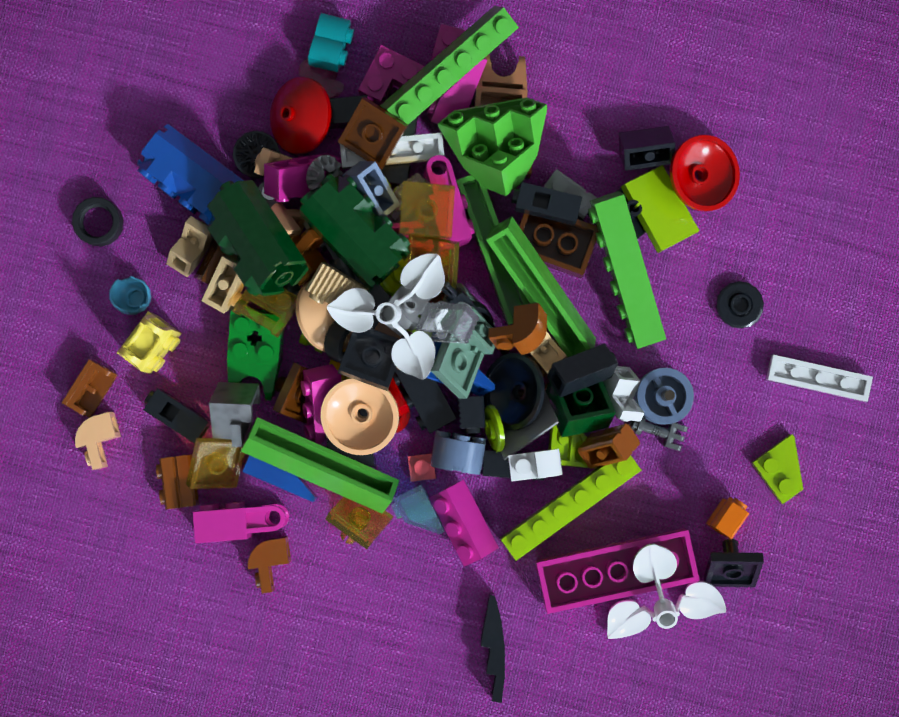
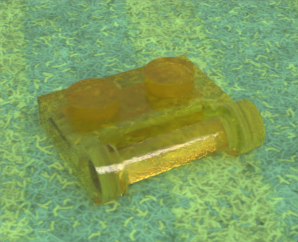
[232,289,297,338]

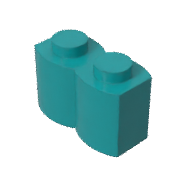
[308,13,354,72]

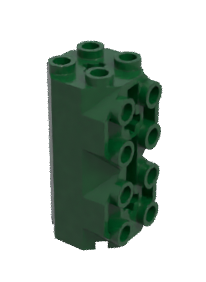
[299,174,411,291]
[207,180,309,296]

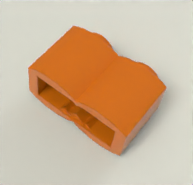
[705,497,749,540]

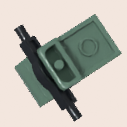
[431,281,510,399]

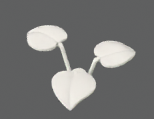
[327,253,445,380]
[607,543,726,639]

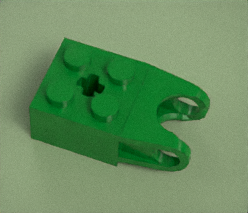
[227,307,286,401]

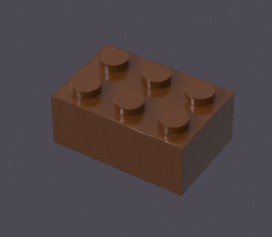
[519,213,599,279]

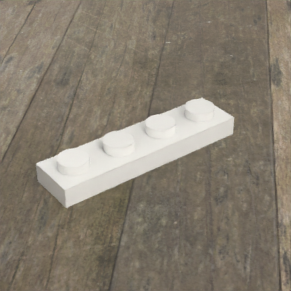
[340,133,444,169]
[766,355,873,402]

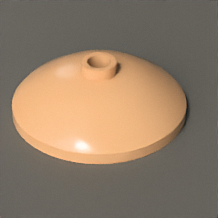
[296,280,352,352]
[321,378,399,455]

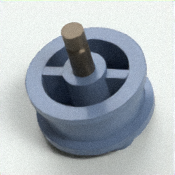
[634,368,694,424]

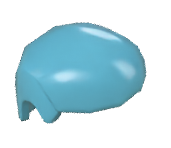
[109,276,151,315]

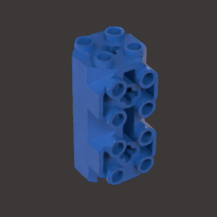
[137,124,244,224]

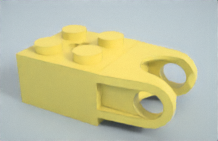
[117,311,182,374]

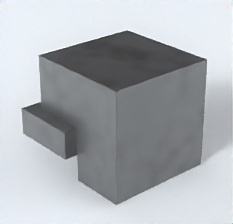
[209,382,260,447]

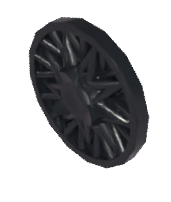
[233,131,280,178]
[716,281,764,329]

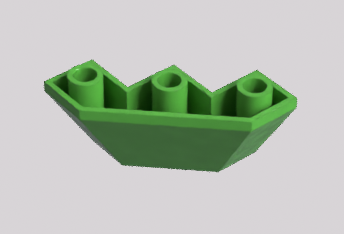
[438,97,547,196]

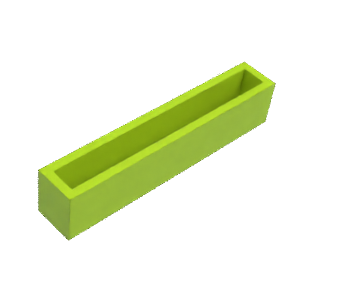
[500,456,642,561]

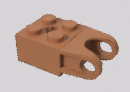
[475,53,528,107]

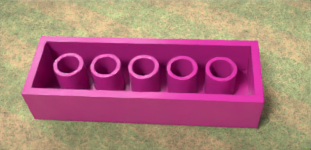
[535,528,700,614]

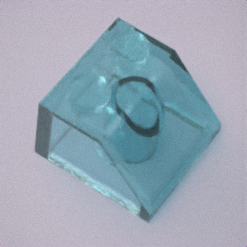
[391,483,444,534]

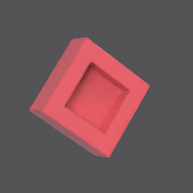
[408,453,436,482]

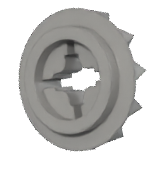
[306,155,343,193]

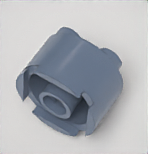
[431,430,486,475]

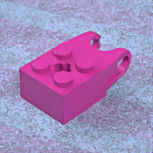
[424,155,475,253]
[193,501,290,543]

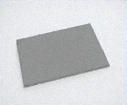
[501,391,559,460]

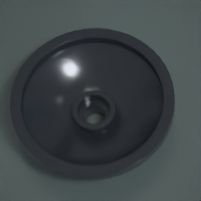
[483,353,545,430]

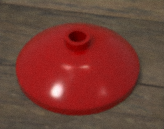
[270,77,331,154]
[670,135,740,212]

